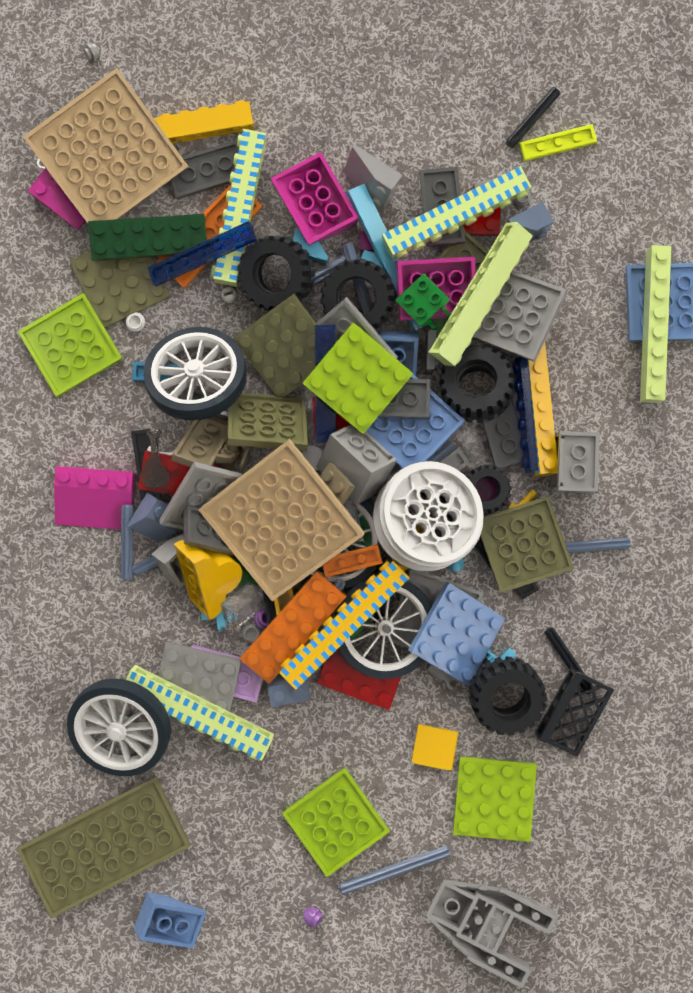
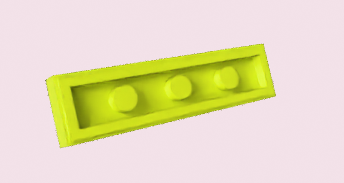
[519,124,597,162]

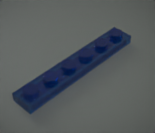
[148,221,257,287]
[314,325,336,443]
[512,356,538,473]

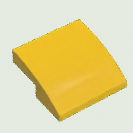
[411,724,459,770]

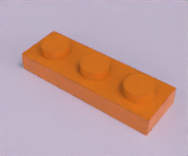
[322,544,383,578]

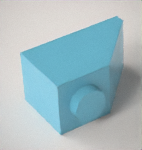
[293,229,328,265]

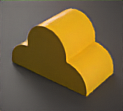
[174,540,242,620]

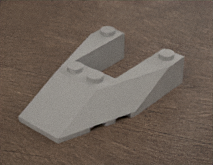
[425,879,558,988]

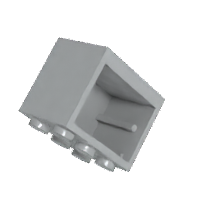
[316,425,397,505]
[550,431,600,494]

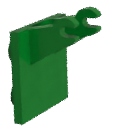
[396,273,451,330]

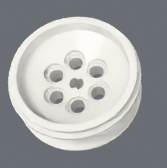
[373,461,484,571]

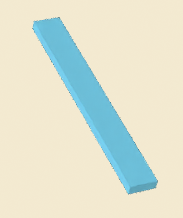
[346,184,428,332]

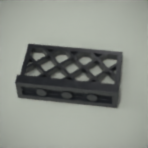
[535,667,614,757]

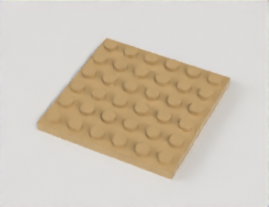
[23,68,188,223]
[198,439,365,601]

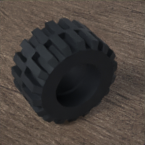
[466,465,512,514]

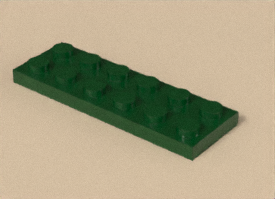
[88,214,208,261]

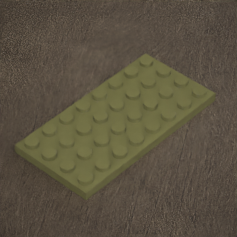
[16,775,191,918]

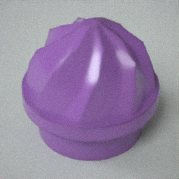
[253,609,268,628]
[303,907,323,928]

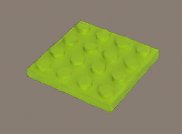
[18,293,123,398]
[302,322,414,434]
[453,756,537,842]
[282,767,390,877]

